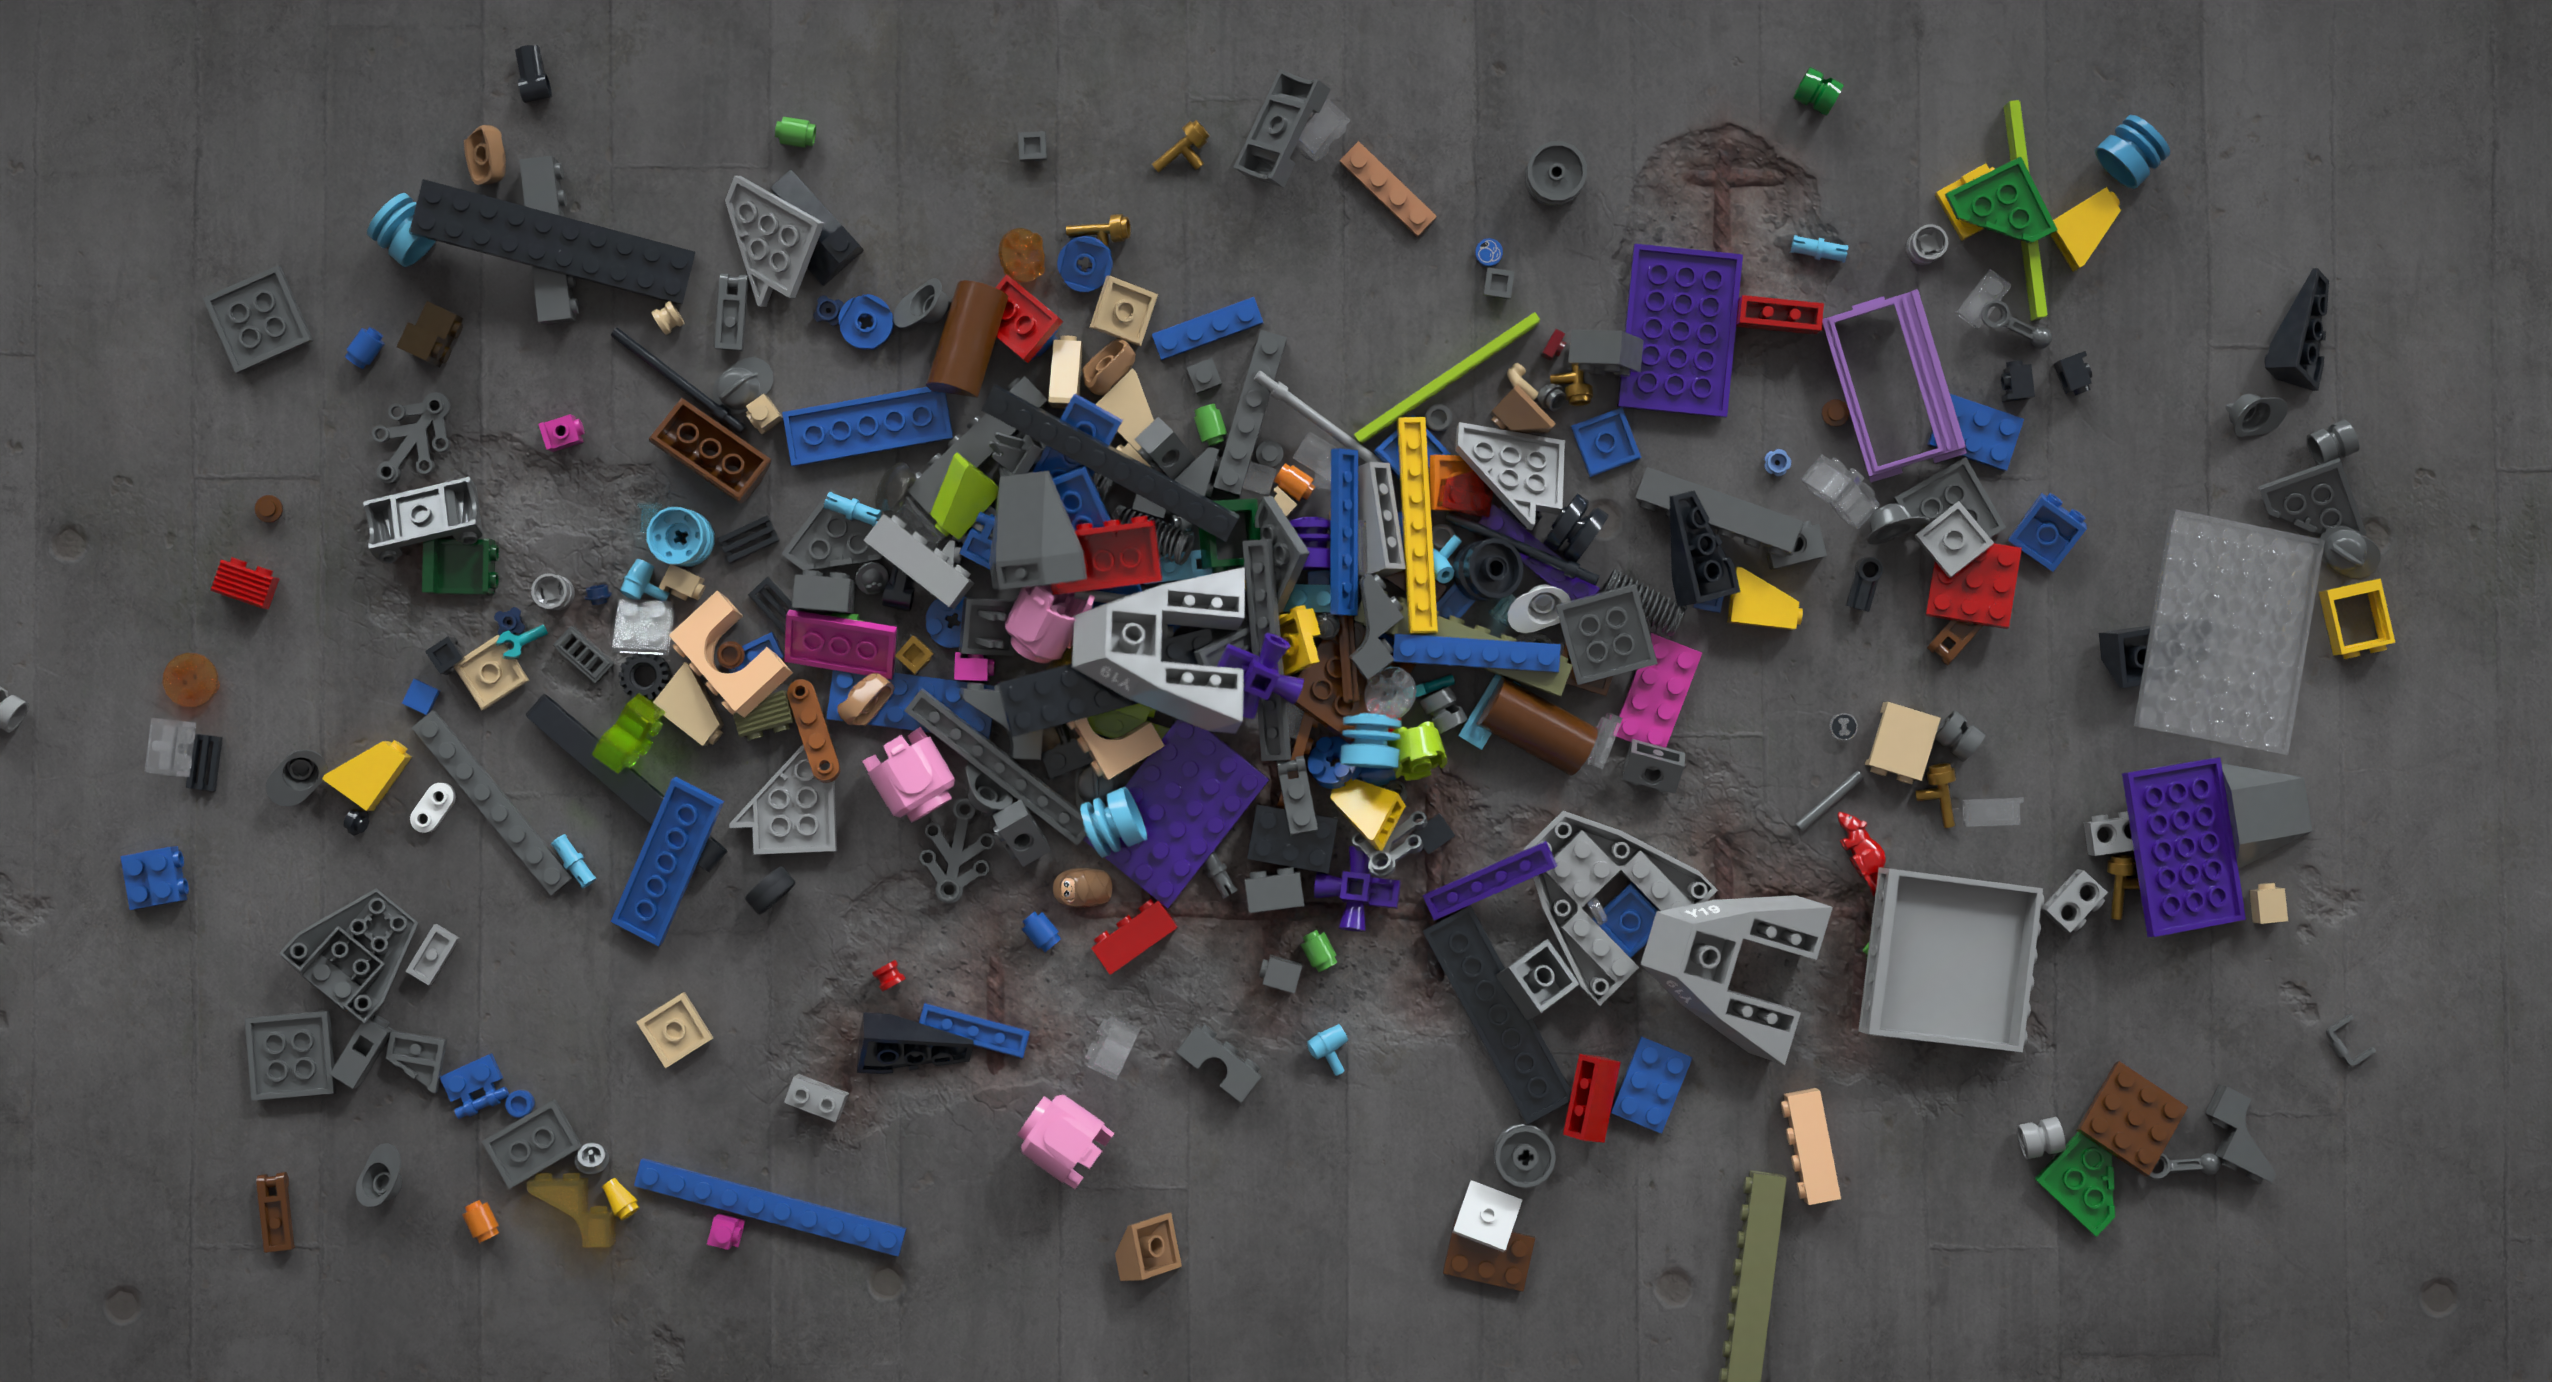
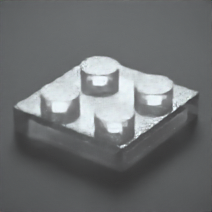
[612,599,675,655]

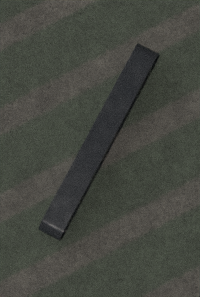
[526,694,728,873]

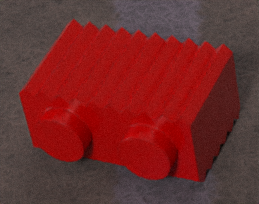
[210,557,279,609]

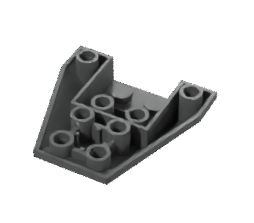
[989,471,1087,590]
[279,889,419,1024]

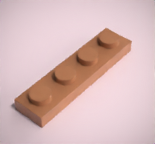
[1339,141,1437,237]

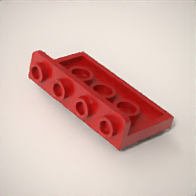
[1051,516,1162,595]

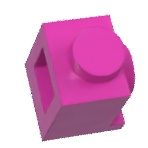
[538,414,585,452]
[954,652,995,681]
[707,1213,746,1250]

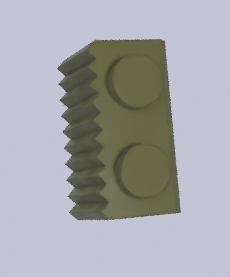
[733,690,795,741]

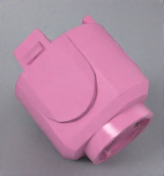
[1005,584,1095,663]
[863,727,955,823]
[1017,1095,1114,1189]

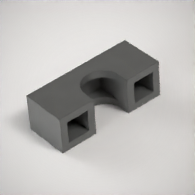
[1176,1024,1262,1103]

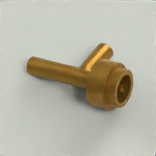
[1152,120,1210,172]
[1066,214,1131,248]
[1550,364,1593,406]
[1916,763,1956,828]
[2107,855,2140,920]

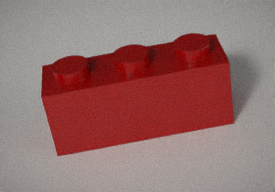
[1736,295,1824,335]
[1091,899,1178,975]
[1563,1054,1621,1143]

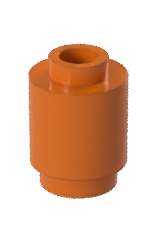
[1273,463,1316,502]
[462,1200,499,1243]

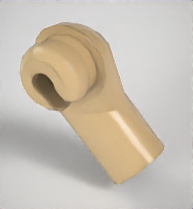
[1507,363,1538,400]

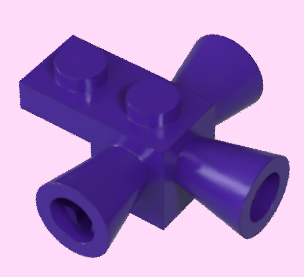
[1216,633,1304,719]
[1314,846,1401,932]

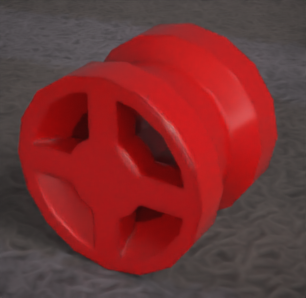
[872,960,906,992]

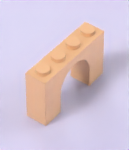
[669,591,793,718]
[1066,718,1164,780]

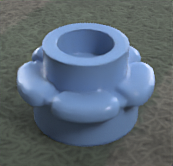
[1764,449,1791,476]

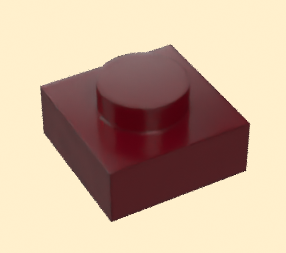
[1541,329,1566,361]

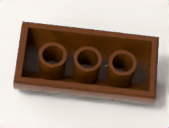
[926,280,1009,398]
[649,398,772,504]
[1476,676,1598,776]

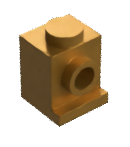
[895,636,933,674]

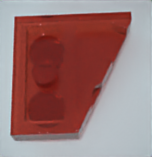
[1437,471,1493,518]

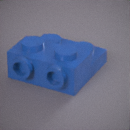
[2008,493,2087,572]
[120,846,189,910]

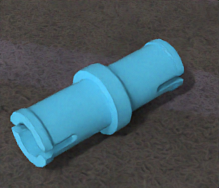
[1791,235,1848,263]
[824,492,882,526]
[551,834,597,889]

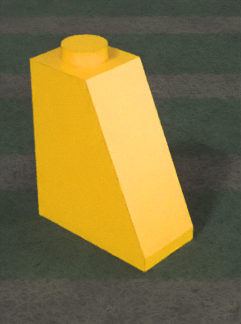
[2050,187,2121,272]
[1727,567,1803,630]
[322,740,412,811]
[1330,778,1406,851]

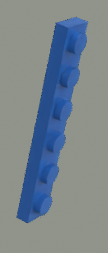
[1331,448,1358,616]
[1393,634,1561,673]

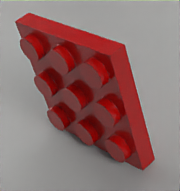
[1925,543,2022,629]

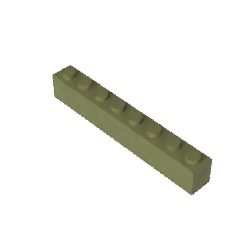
[1354,591,1572,698]
[1719,1170,1787,1382]

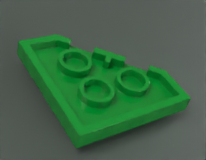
[1945,157,2058,244]
[2034,1132,2115,1237]

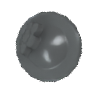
[855,562,889,595]
[575,1143,609,1174]

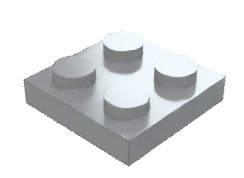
[1915,501,1994,578]

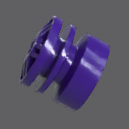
[1289,517,1331,570]

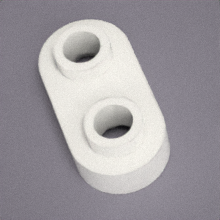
[410,783,456,833]

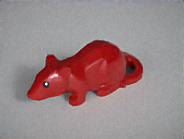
[1837,812,1886,897]

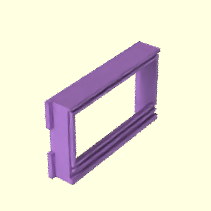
[1822,289,1967,482]

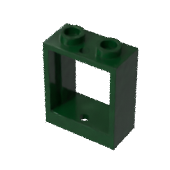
[1199,498,1261,574]

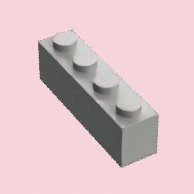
[1358,462,1406,577]
[863,514,974,609]

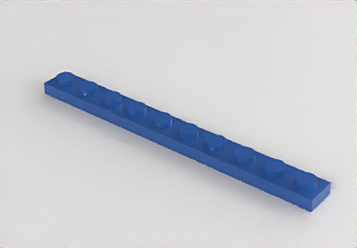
[634,1158,907,1256]

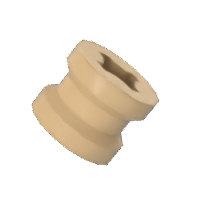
[651,301,685,335]

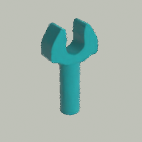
[495,625,548,660]
[1403,674,1455,701]

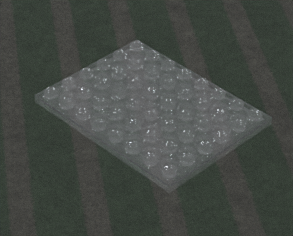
[2134,509,2325,755]

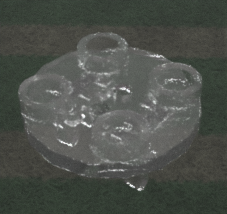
[1364,667,1416,719]

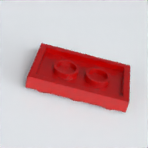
[995,274,1063,363]

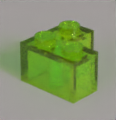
[591,693,666,774]

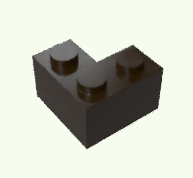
[396,301,463,367]

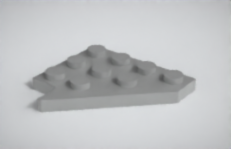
[725,176,824,307]
[1455,422,1565,530]
[729,742,837,854]

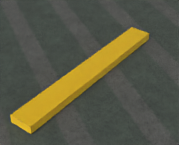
[1397,417,1438,635]

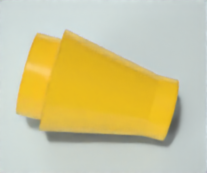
[602,1178,640,1221]

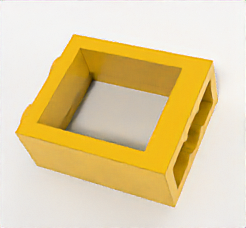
[2319,579,2395,659]

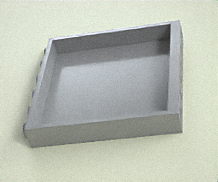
[1858,867,2044,1052]

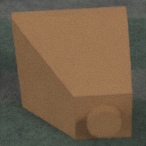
[1490,385,1556,433]
[1115,1213,1182,1281]

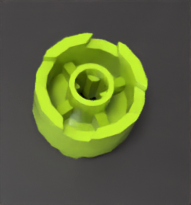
[1387,722,1448,781]

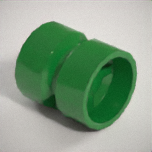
[1793,67,1844,116]

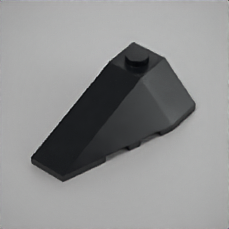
[771,169,864,286]
[2264,268,2329,391]
[1669,490,1740,607]
[2099,619,2212,688]
[857,1012,974,1074]

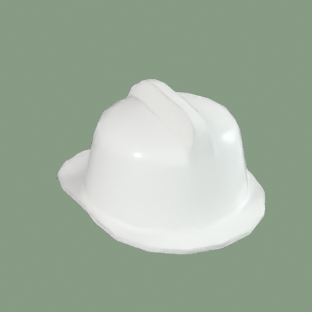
[1507,584,1571,633]

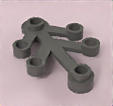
[372,392,451,484]
[1352,781,1428,878]
[919,798,995,904]

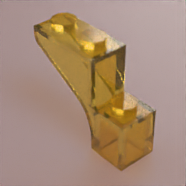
[527,1173,616,1247]

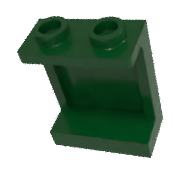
[422,539,499,595]

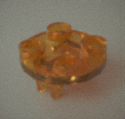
[999,228,1045,283]
[163,653,220,707]

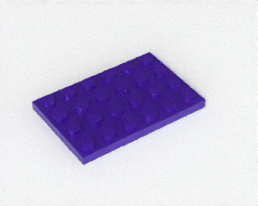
[1617,244,1743,418]
[1083,719,1270,908]
[2122,757,2246,937]

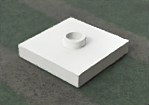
[1452,1180,1522,1252]

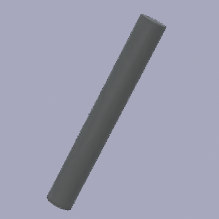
[1795,770,1864,832]

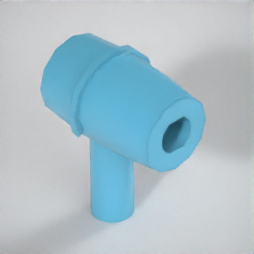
[1433,535,1462,583]
[620,559,669,603]
[1307,1024,1348,1076]

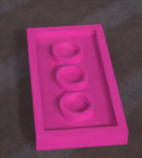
[784,610,897,679]
[1611,633,1702,748]

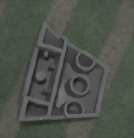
[2221,763,2312,869]

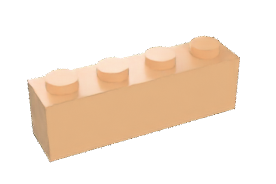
[1781,1088,1841,1205]

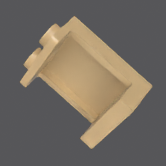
[1865,702,1941,784]

